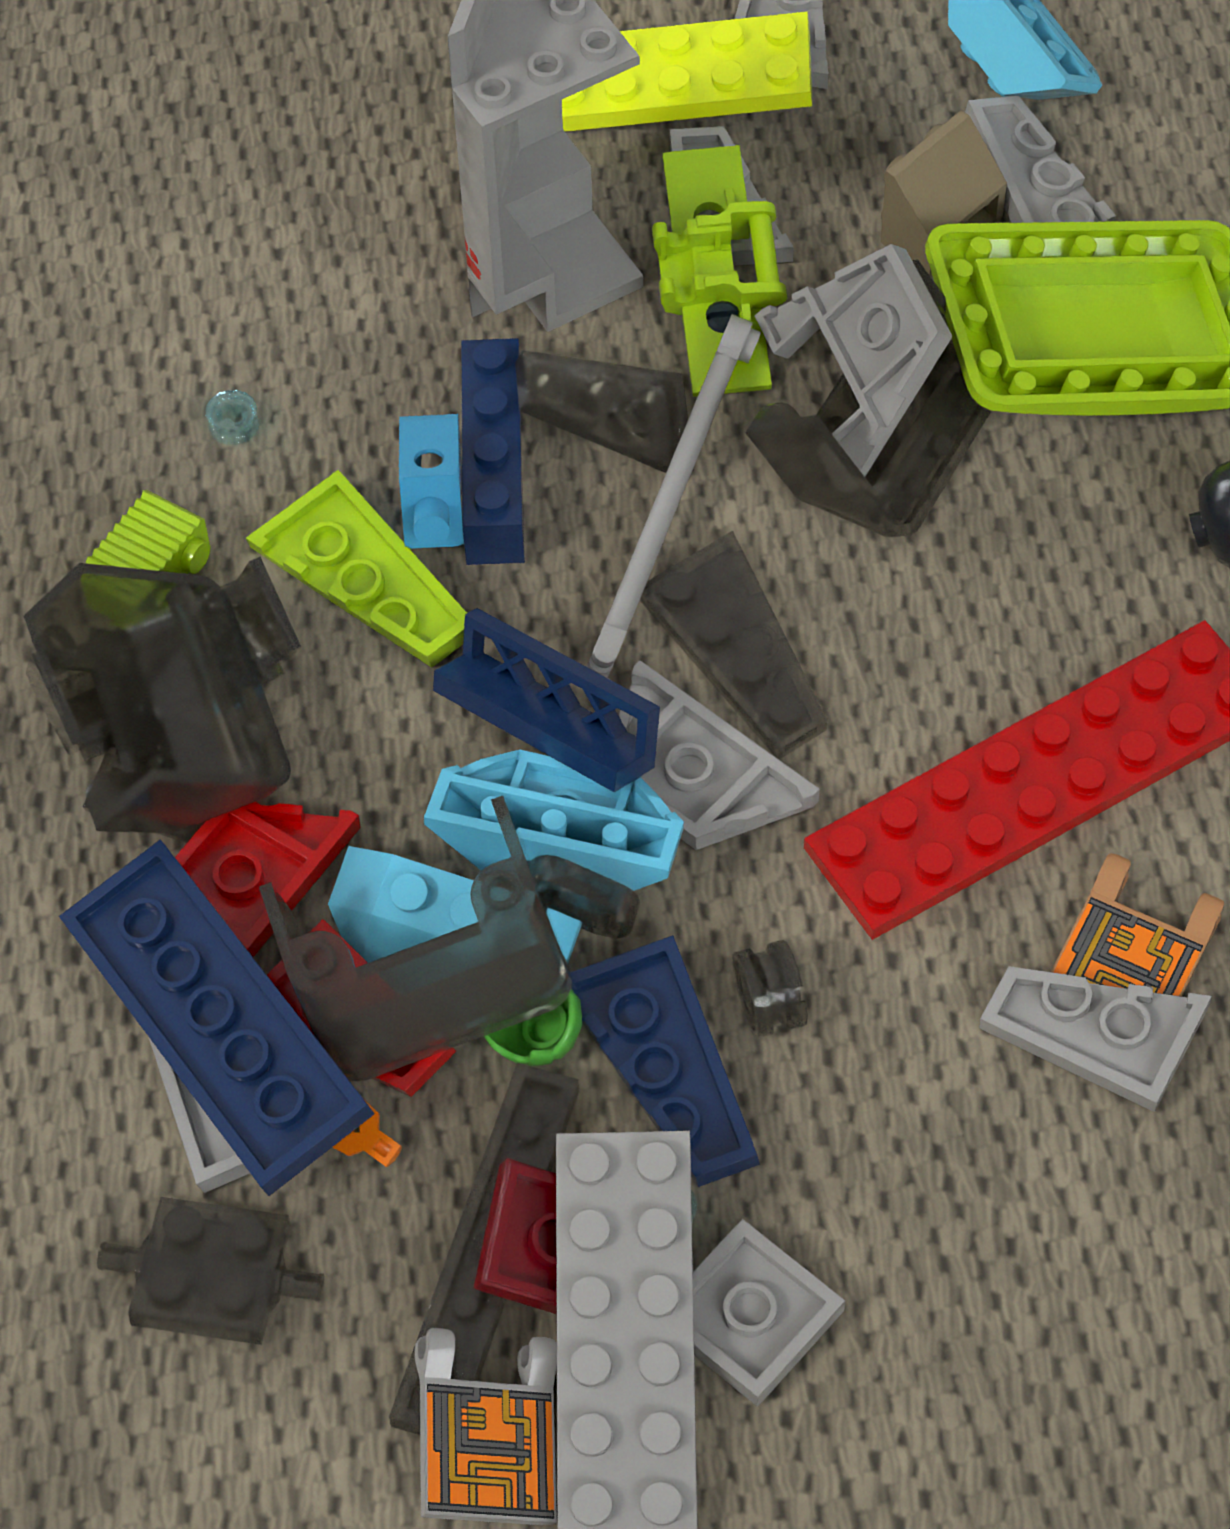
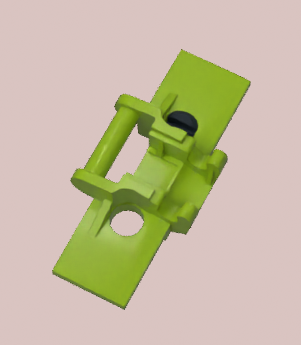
[652,145,788,397]

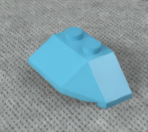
[948,0,1102,100]
[424,750,684,901]
[328,846,582,1019]

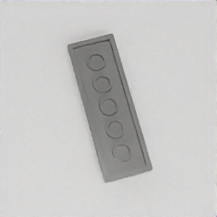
[556,1131,698,1529]

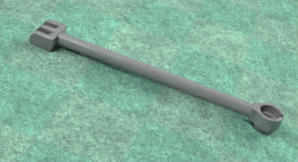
[587,314,761,678]

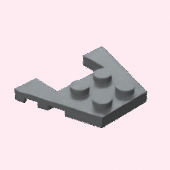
[755,244,953,490]

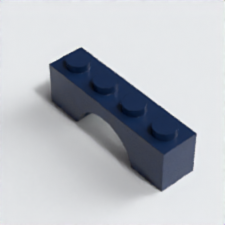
[461,338,525,565]

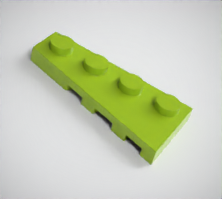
[246,470,467,668]

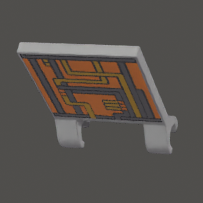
[415,1328,557,1525]

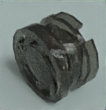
[732,939,808,1039]

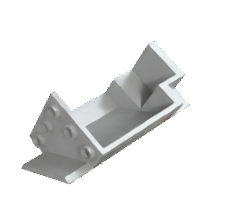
[448,0,643,332]

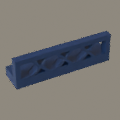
[433,608,660,793]

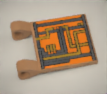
[1051,853,1224,997]

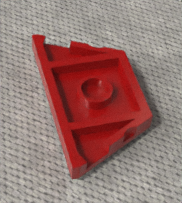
[175,797,361,957]

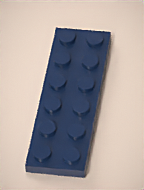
[59,839,374,1196]

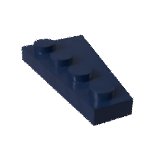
[559,935,760,1187]

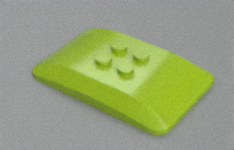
[925,220,1230,416]

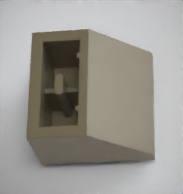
[881,110,1007,278]

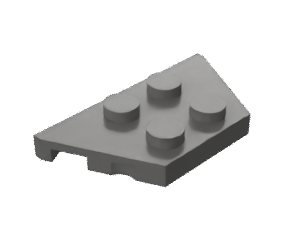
[619,660,820,850]

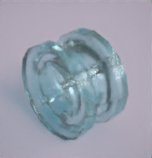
[206,390,259,445]

